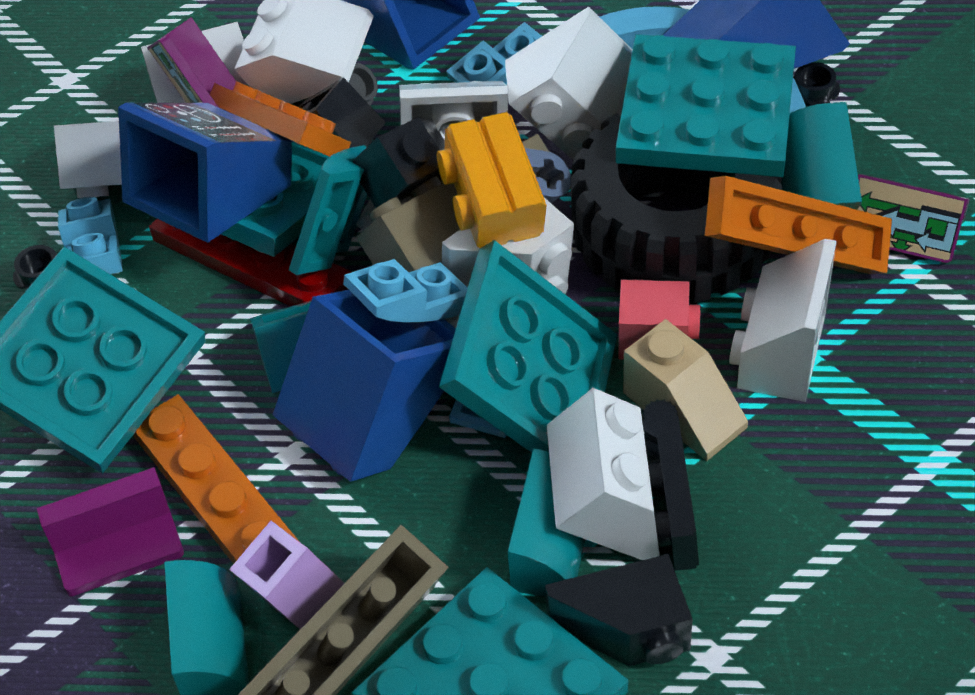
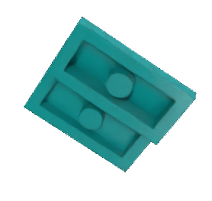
[289,145,367,275]

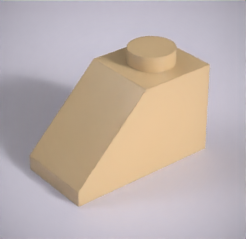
[623,319,748,461]

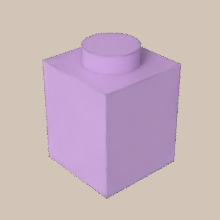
[229,521,344,629]

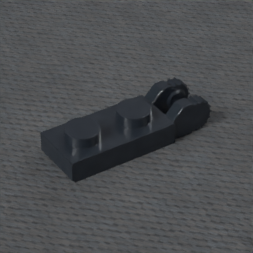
[642,399,699,571]

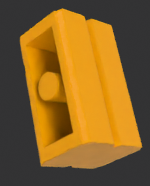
[437,112,547,248]

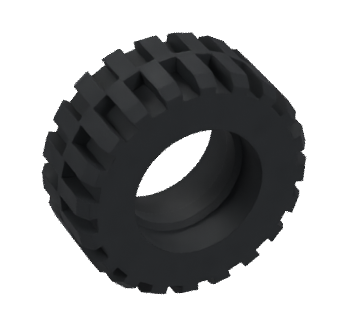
[571,113,782,303]

